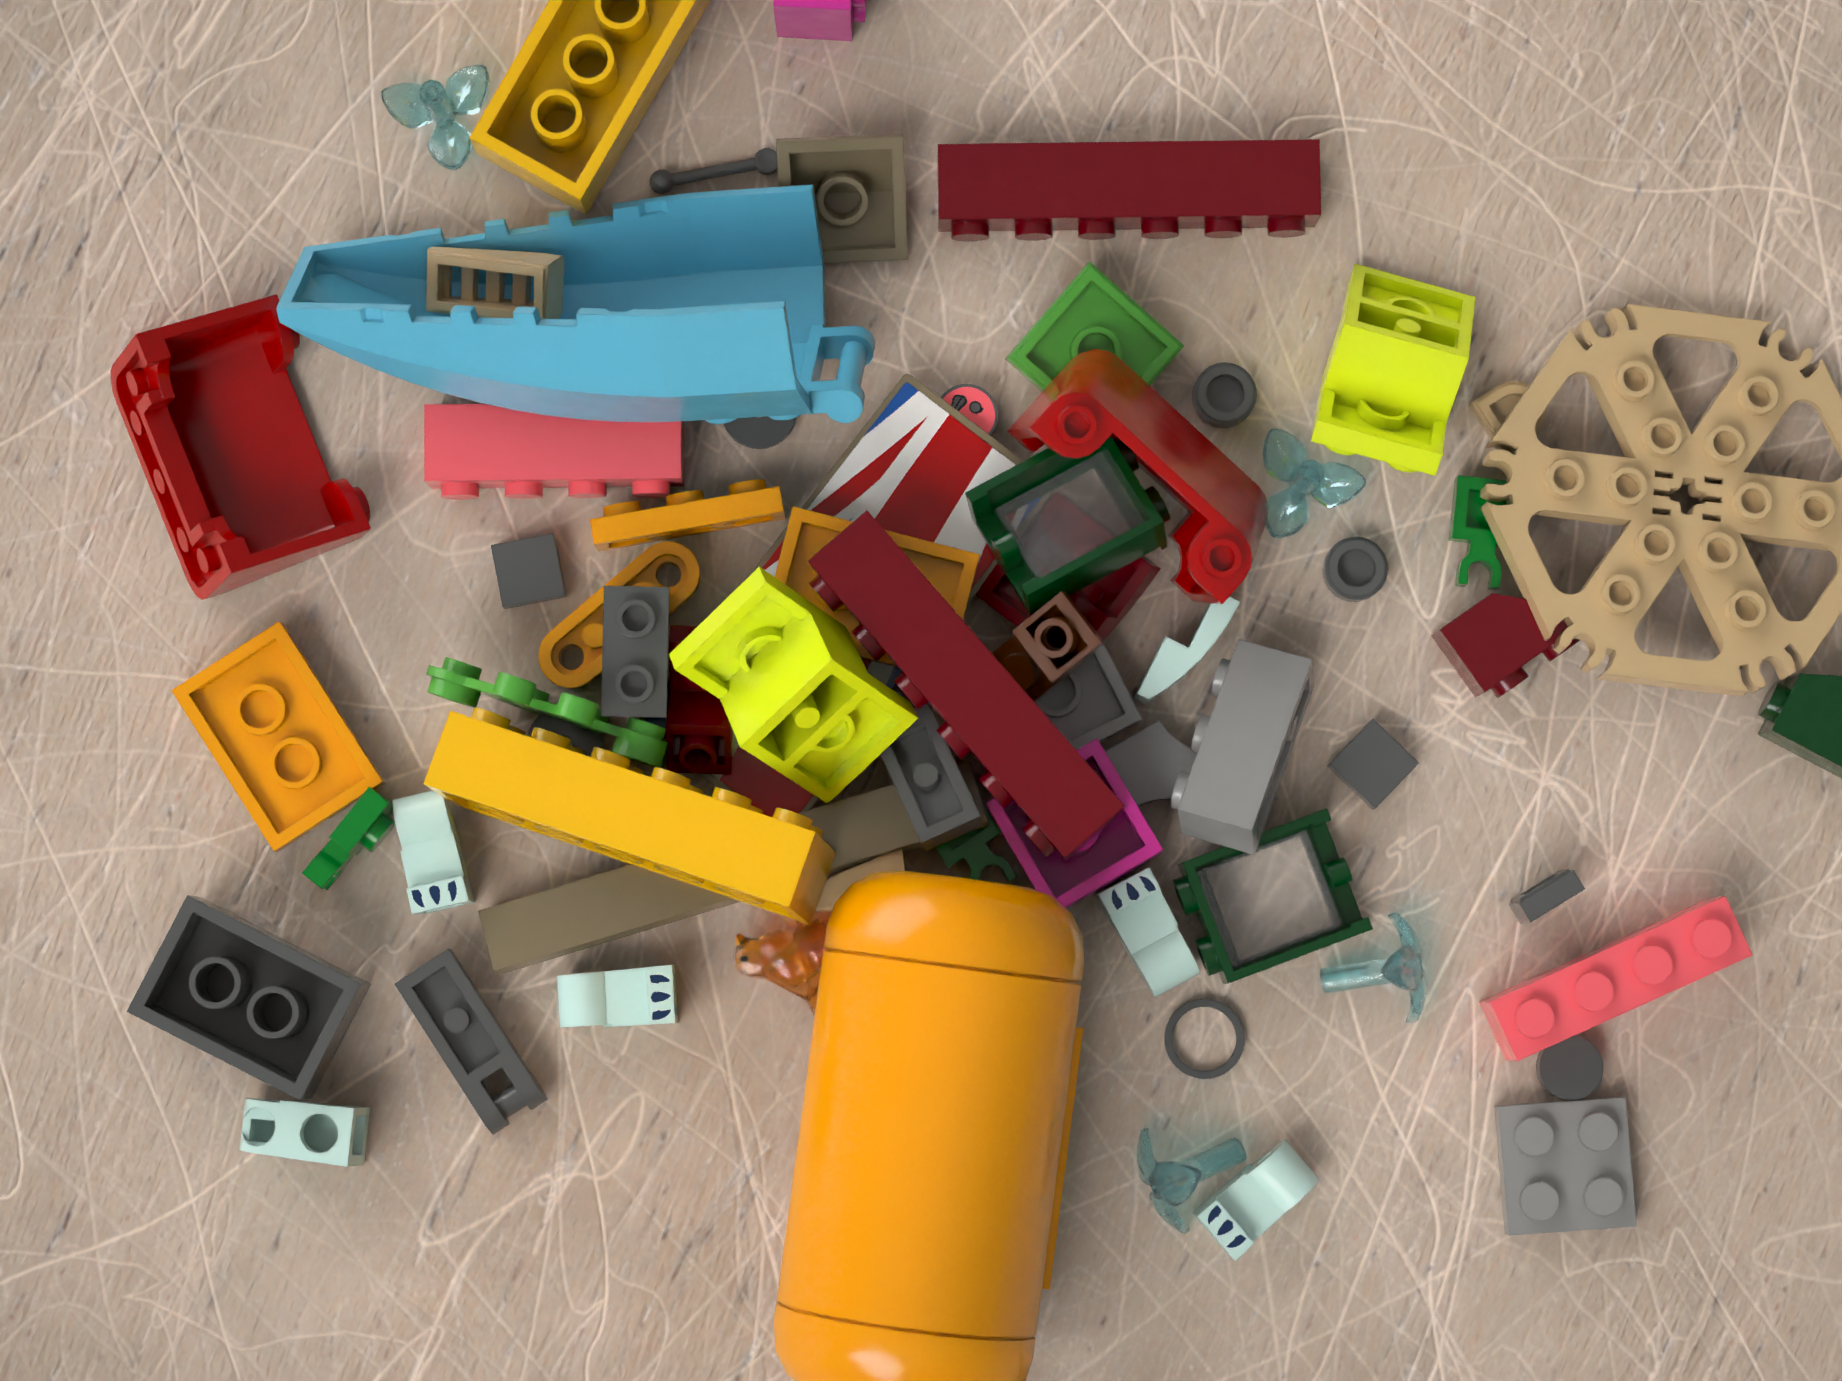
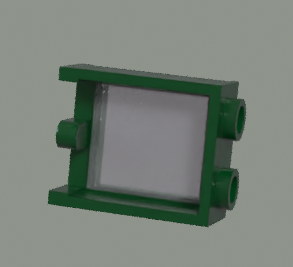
[965,435,1171,616]
[1172,808,1373,984]

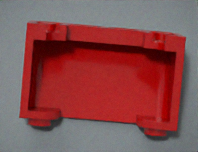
[110,294,371,600]
[1007,349,1269,604]

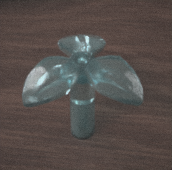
[381,65,490,170]
[1262,428,1366,538]
[1320,913,1428,1023]
[1137,1128,1247,1234]

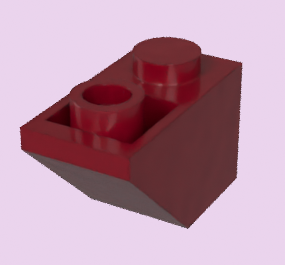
[1431,593,1580,698]

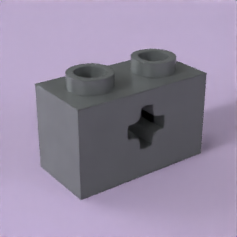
[601,586,670,718]

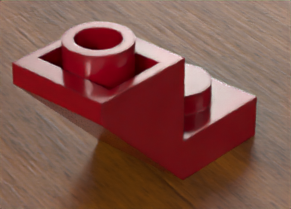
[666,625,733,775]

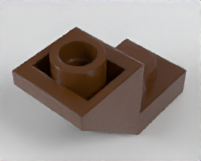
[992,591,1104,702]

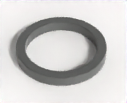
[1164,999,1245,1079]

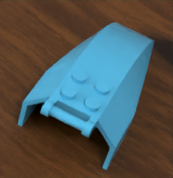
[276,185,875,424]

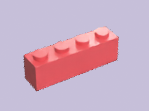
[424,404,685,500]
[1479,896,1753,1061]

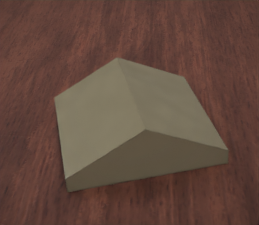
[776,133,908,263]

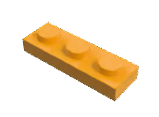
[589,479,785,552]

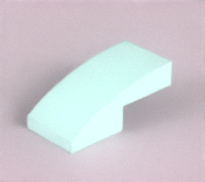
[1134,597,1240,704]

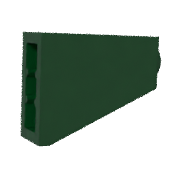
[1757,674,1842,779]

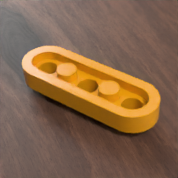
[538,541,701,690]

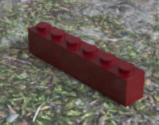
[937,139,1321,242]
[808,510,1125,861]

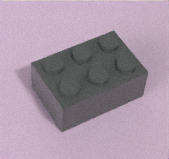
[127,895,371,1101]

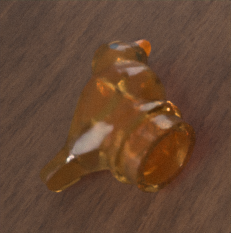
[733,917,827,1015]

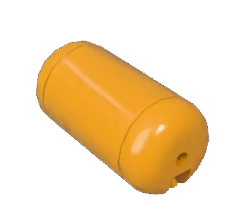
[774,871,1084,1381]

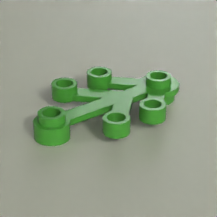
[426,657,669,768]

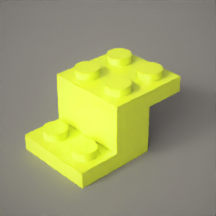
[1311,263,1476,476]
[669,567,918,804]

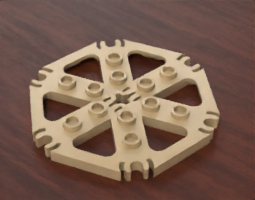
[1480,304,1842,697]

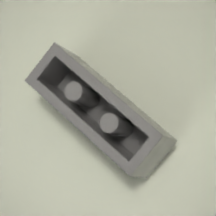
[1171,639,1314,855]

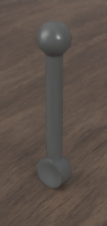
[650,148,778,194]

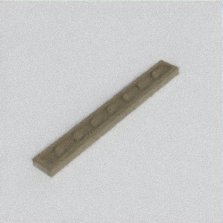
[478,761,989,975]

